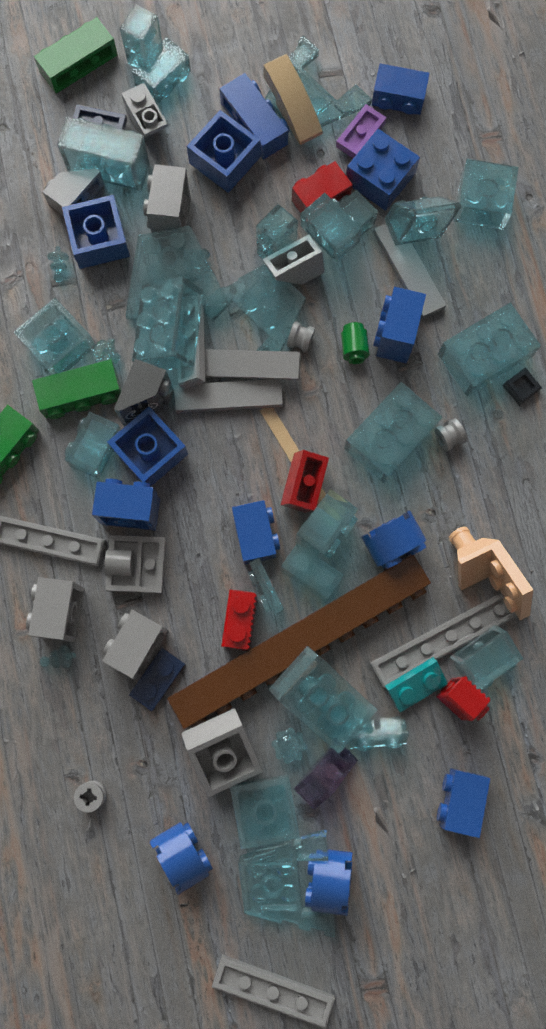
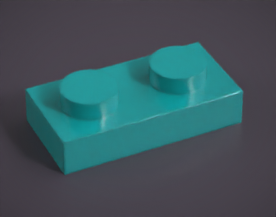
[385,657,448,712]

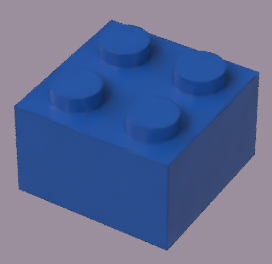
[187,110,261,193]
[346,129,420,211]
[62,195,130,269]
[373,286,426,364]
[107,406,188,487]
[92,479,160,531]

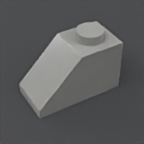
[43,169,104,216]
[263,234,325,284]

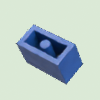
[371,63,430,115]
[232,500,281,565]
[437,768,490,838]

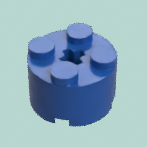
[361,510,426,569]
[149,822,213,895]
[305,848,353,916]

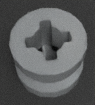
[287,321,315,353]
[434,418,467,452]
[74,780,107,813]

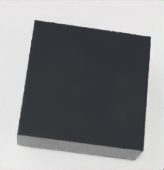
[503,367,542,406]

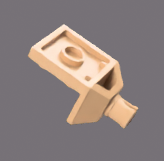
[449,527,533,620]

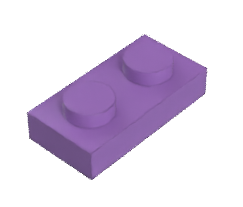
[336,104,387,158]

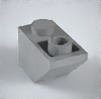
[121,83,168,137]

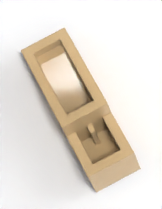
[264,54,323,145]

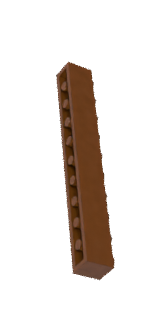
[167,555,431,729]

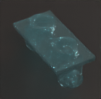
[348,717,409,751]

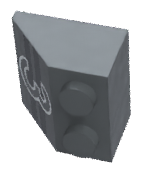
[114,359,174,426]

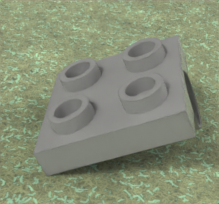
[105,535,166,594]

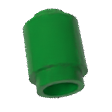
[341,322,370,364]

